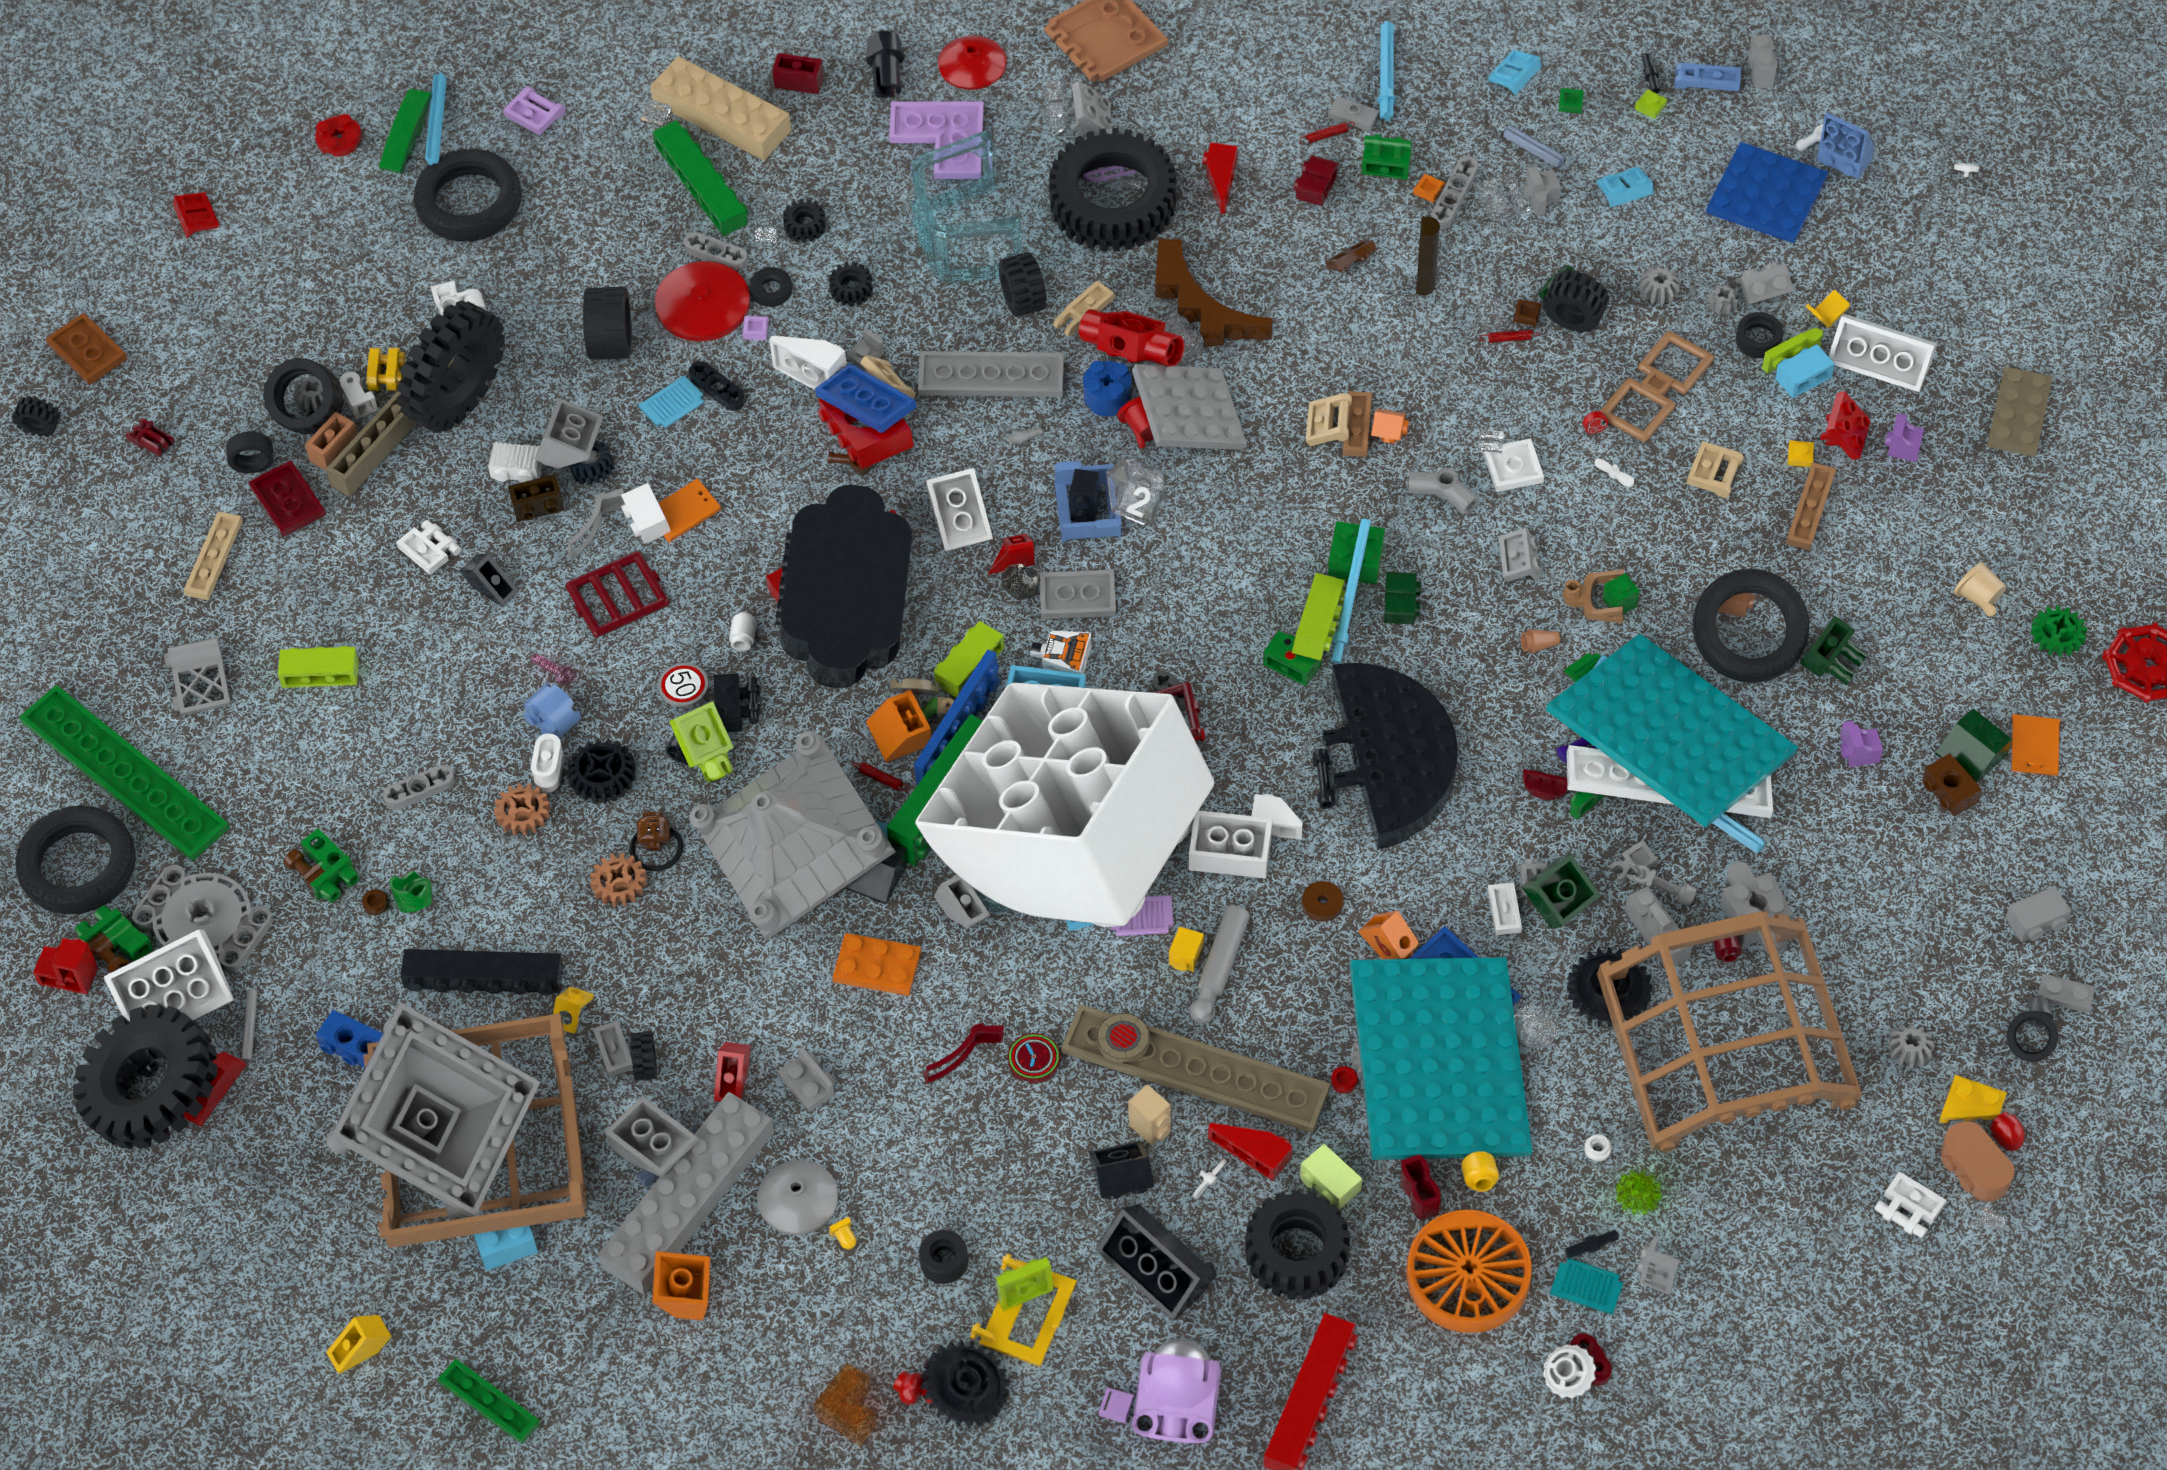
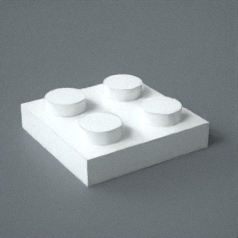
[1483,439,1544,492]

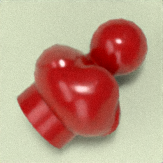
[893,1370,932,1405]

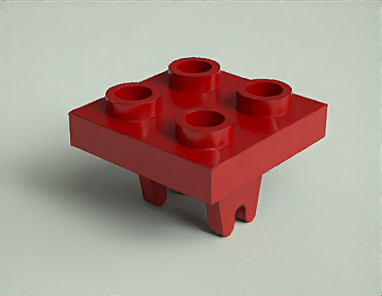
[1820,391,1871,460]

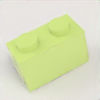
[1300,1144,1362,1209]

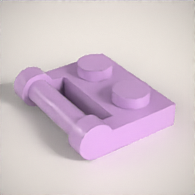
[503,86,566,136]

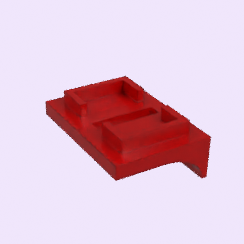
[173,192,219,238]

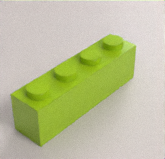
[1292,573,1346,660]

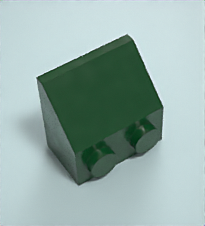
[1935,708,2012,783]

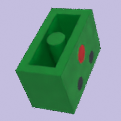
[1263,630,1322,686]

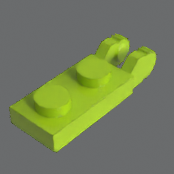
[1762,327,1823,373]

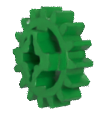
[2030,605,2087,657]

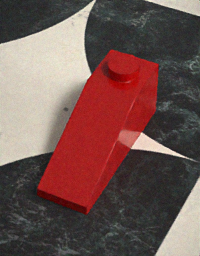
[1202,142,1238,214]
[1208,1123,1293,1181]

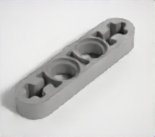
[1431,156,1478,230]

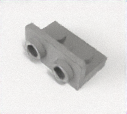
[1499,528,1542,582]
[777,1047,835,1113]
[1637,1236,1680,1295]

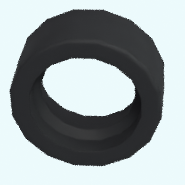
[1736,312,1783,358]
[226,431,273,474]
[2006,1011,2059,1062]

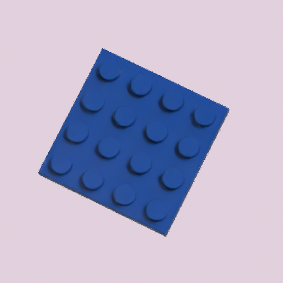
[1706,142,1828,243]

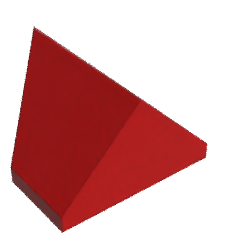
[987,533,1035,575]

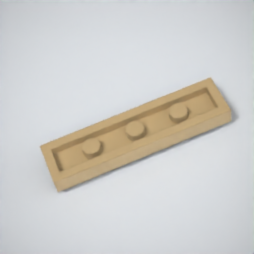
[184,512,243,600]

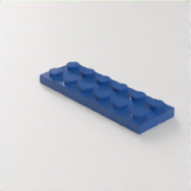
[914,649,1000,787]

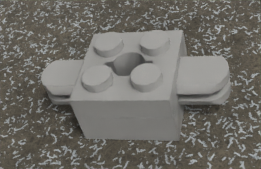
[1720,862,1794,955]

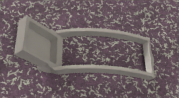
[567,488,625,560]

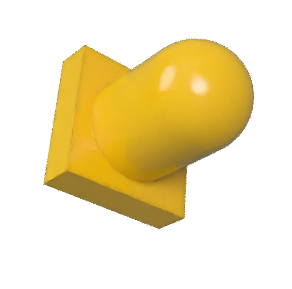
[829,1216,856,1249]

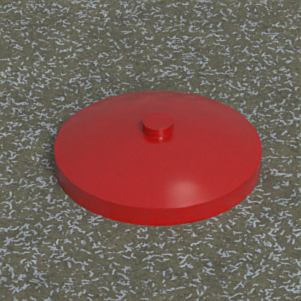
[655,261,750,341]

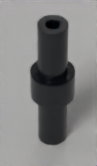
[1642,53,1660,94]
[1565,1230,1619,1258]

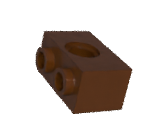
[1922,753,1982,817]

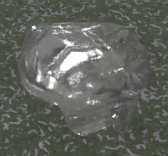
[1514,1004,1559,1048]

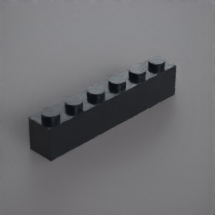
[400,949,564,995]

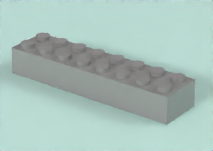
[598,1092,774,1295]

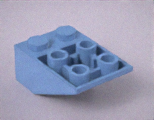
[1817,112,1874,179]

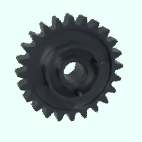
[1567,947,1653,1028]
[920,1340,1010,1428]

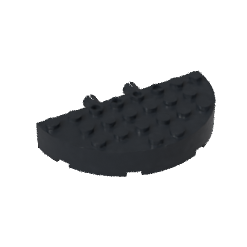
[1322,663,1458,850]

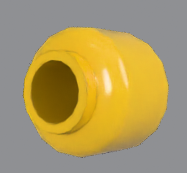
[1461,1151,1499,1192]

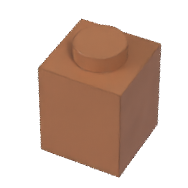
[1718,593,1755,617]

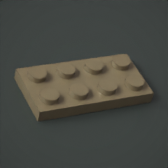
[1987,366,2053,457]

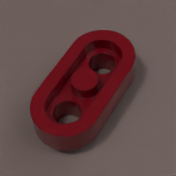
[1570,1333,1612,1386]

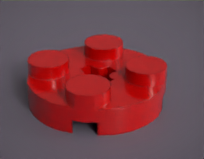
[315,114,362,157]

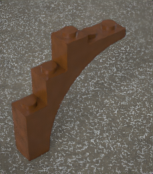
[1155,239,1273,347]

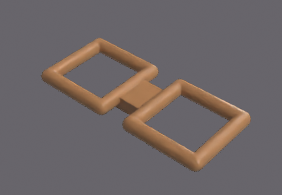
[1600,331,1714,442]

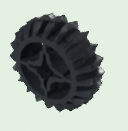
[567,738,636,804]

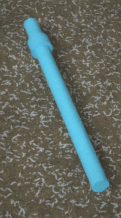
[1331,519,1371,664]

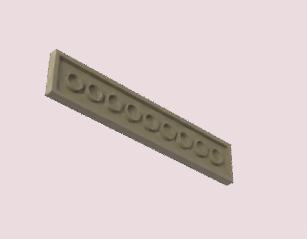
[1061,1004,1331,1133]

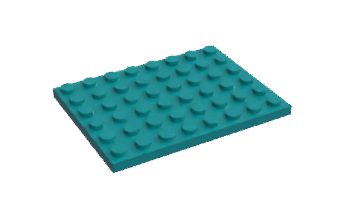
[1546,633,1799,828]
[1349,957,1533,1160]

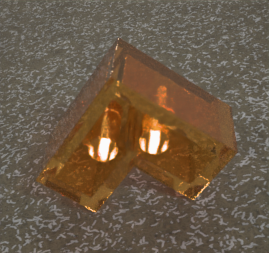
[813,1362,877,1447]

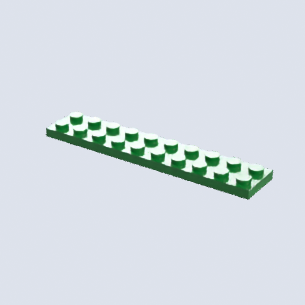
[19,685,230,862]

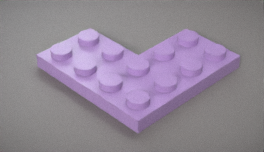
[889,102,984,179]

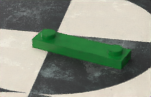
[437,1358,540,1444]

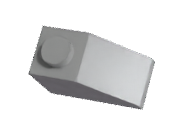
[934,875,990,928]

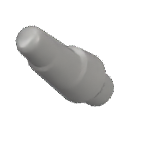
[1008,428,1043,446]

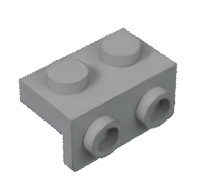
[1735,262,1794,305]

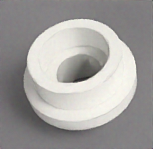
[1584,1134,1612,1161]

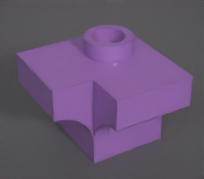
[1885,413,1924,462]
[1840,721,1883,767]

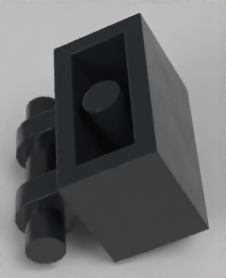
[713,673,761,732]

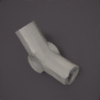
[1408,468,1479,515]

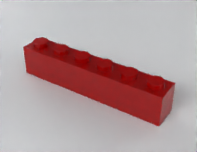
[1263,1313,1358,1470]

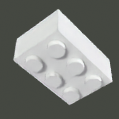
[1189,810,1273,879]

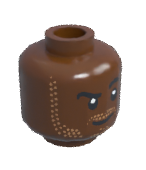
[636,812,671,851]

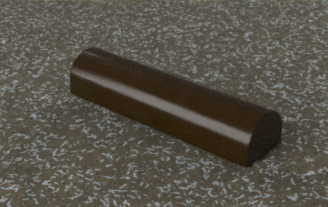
[1416,216,1440,295]

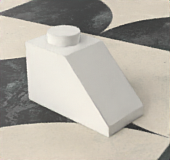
[1251,794,1303,840]

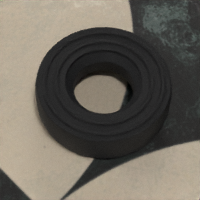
[750,267,793,307]

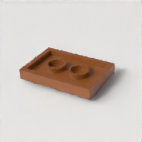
[45,312,128,385]

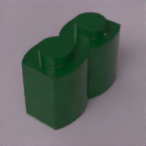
[1384,572,1421,625]

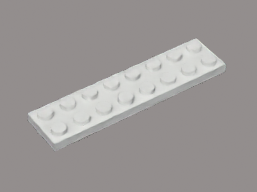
[1567,745,1773,818]

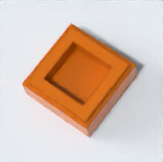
[1413,174,1445,203]

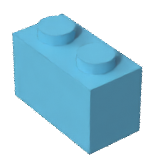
[1775,345,1834,398]
[474,1226,538,1271]

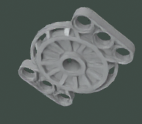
[132,865,273,972]

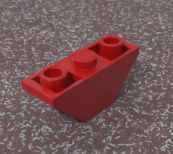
[183,1051,247,1127]

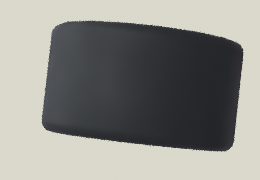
[918,1229,969,1284]

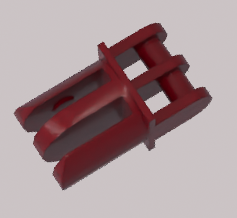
[125,418,175,457]

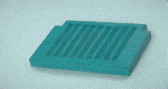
[1549,1258,1624,1315]

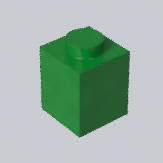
[1602,573,1639,614]

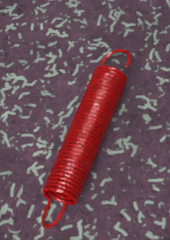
[1299,122,1355,145]
[1479,330,1541,343]
[852,762,910,791]

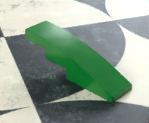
[379,88,432,174]

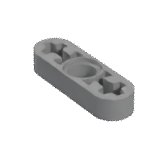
[684,232,748,271]
[383,765,455,810]

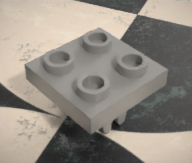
[1069,81,1113,136]

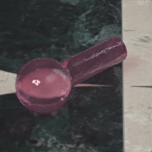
[530,653,575,685]

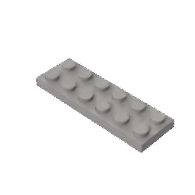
[918,351,1064,397]

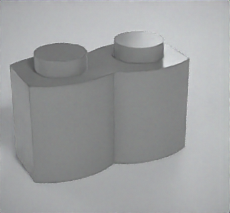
[1748,35,1777,88]

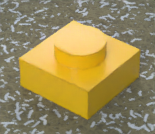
[1787,440,1814,467]

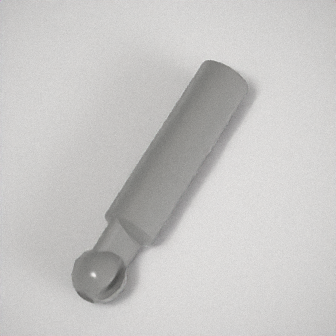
[1189,906,1250,1024]

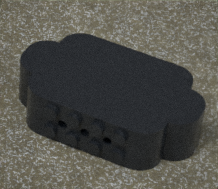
[775,485,912,688]

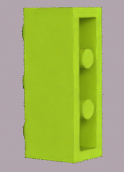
[934,621,1005,698]
[278,646,359,688]

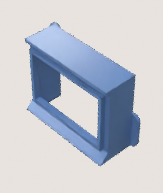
[1054,461,1122,543]

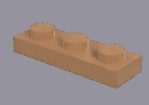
[1343,391,1372,457]

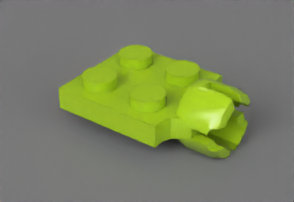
[669,701,734,783]

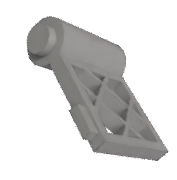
[164,637,231,716]

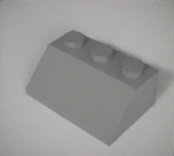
[534,398,604,469]

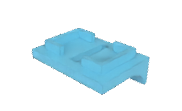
[1487,49,1541,95]
[1596,167,1653,208]

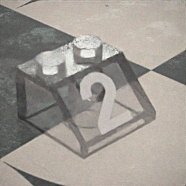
[1106,457,1165,526]

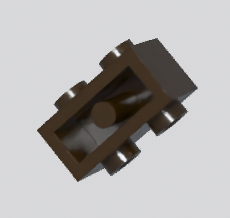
[508,474,564,522]

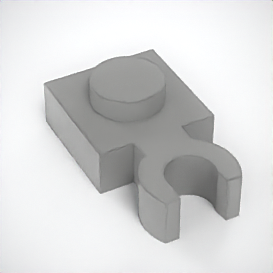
[1609,840,1658,883]

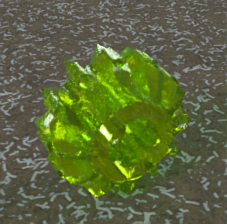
[1615,1169,1662,1216]

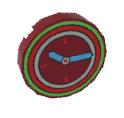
[1007,1033,1061,1084]

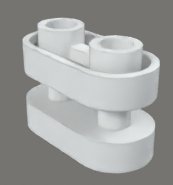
[531,733,564,793]

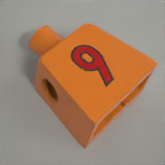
[1358,910,1419,959]

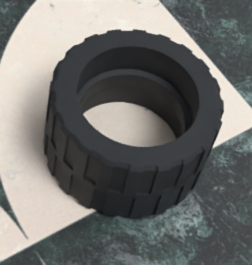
[583,286,632,360]
[263,358,344,435]

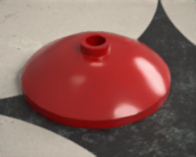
[938,35,1006,90]

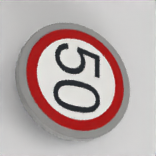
[658,663,709,707]

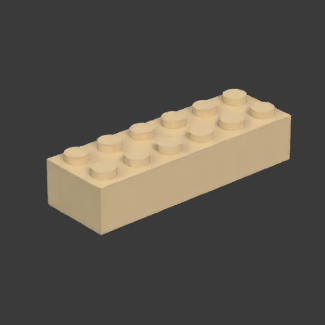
[650,56,791,161]

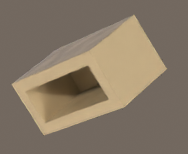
[1128,1084,1171,1146]

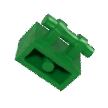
[1361,134,1412,180]

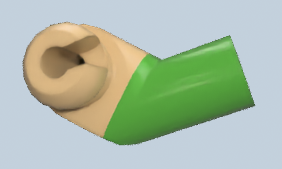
[921,697,954,720]

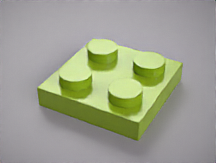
[996,1257,1054,1311]

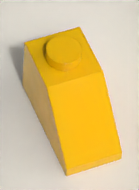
[326,1315,391,1374]

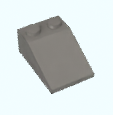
[605,1096,699,1177]

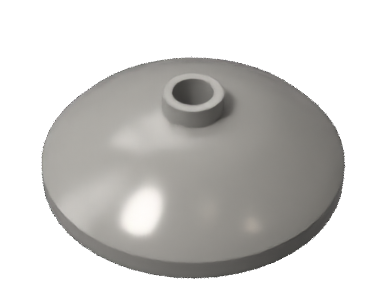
[757,1160,838,1235]

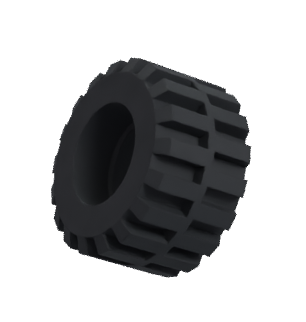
[999,252,1047,317]
[1543,270,1609,333]

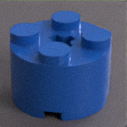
[1083,361,1132,417]

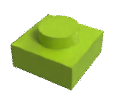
[1635,89,1667,119]

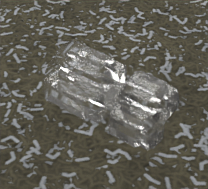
[754,228,778,243]

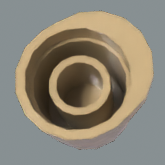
[1954,562,2006,617]

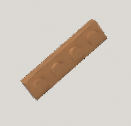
[1786,462,1836,550]

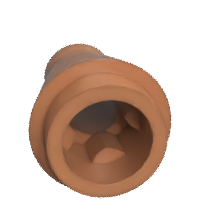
[1521,629,1560,654]

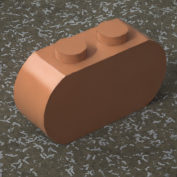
[1941,1121,2014,1201]

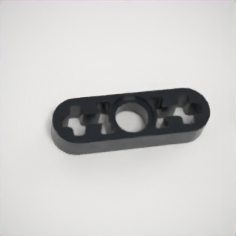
[689,361,745,411]

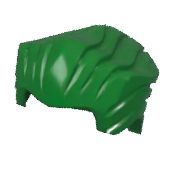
[389,871,432,913]

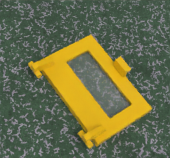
[969,1254,1077,1367]

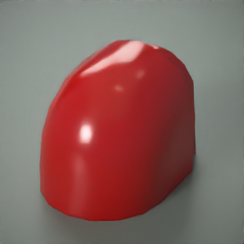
[1990,1111,2025,1151]

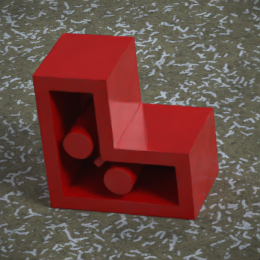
[33,938,99,995]

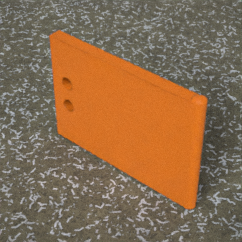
[658,478,722,543]
[2011,714,2060,776]

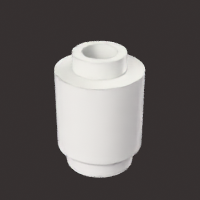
[729,612,757,651]

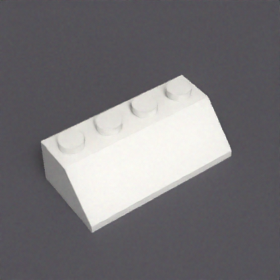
[1828,314,1938,392]

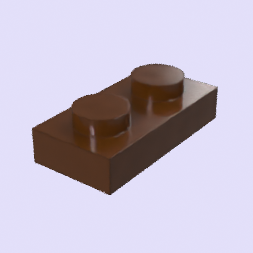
[1325,240,1377,272]

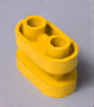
[367,348,405,391]

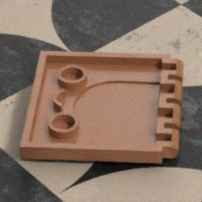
[1044,0,1168,82]

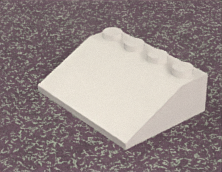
[104,930,234,1021]

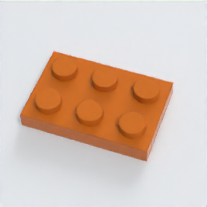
[832,933,922,996]

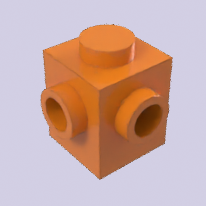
[1371,409,1409,443]

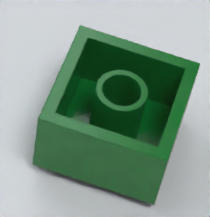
[1328,521,1385,585]

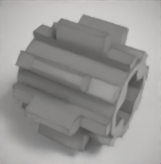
[1708,285,1738,316]

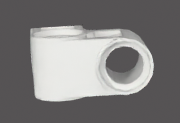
[431,280,486,316]

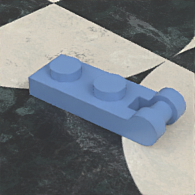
[1674,63,1741,91]

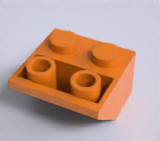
[866,690,932,763]

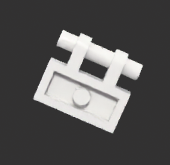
[396,520,461,575]
[1874,1172,1947,1238]

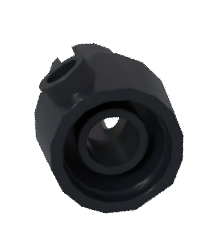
[866,30,905,98]

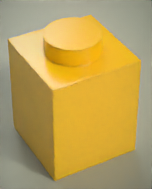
[1169,926,1204,972]

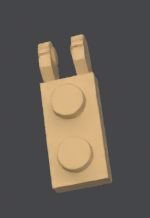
[1053,281,1115,337]

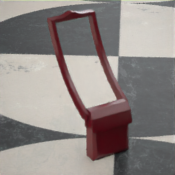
[923,1023,1004,1084]

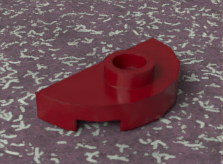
[1522,769,1570,800]

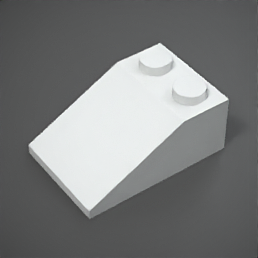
[769,336,847,390]
[926,468,993,551]

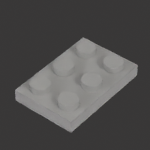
[1040,570,1116,619]

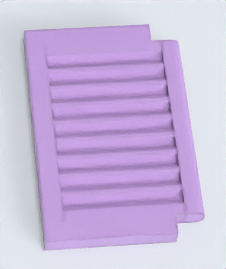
[1111,895,1173,936]

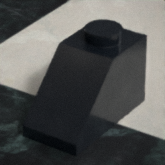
[459,553,519,607]

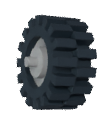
[569,440,615,485]

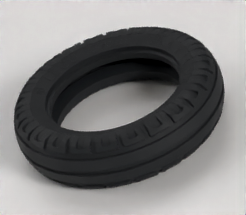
[414,148,522,242]
[1693,569,1809,683]
[16,805,136,914]

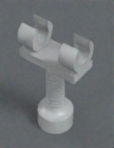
[1625,864,1696,906]

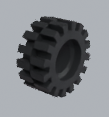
[783,199,826,243]
[829,262,873,307]
[12,396,61,437]
[630,1031,657,1081]

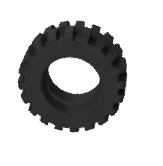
[1245,1190,1350,1300]

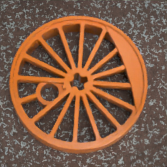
[1406,1210,1532,1333]

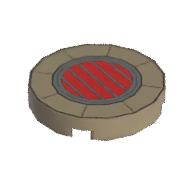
[889,678,940,695]
[1097,1013,1150,1064]

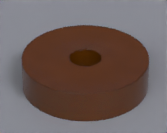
[1302,881,1344,922]

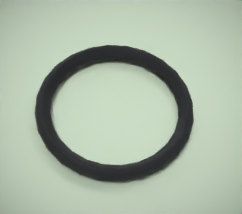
[629,827,683,871]

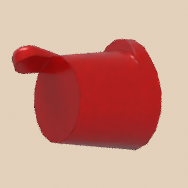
[1117,396,1154,449]

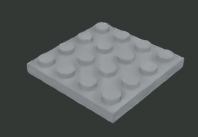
[1132,364,1247,450]

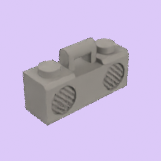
[1625,886,1692,967]

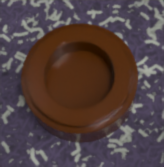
[362,889,389,916]

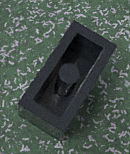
[1069,469,1100,523]

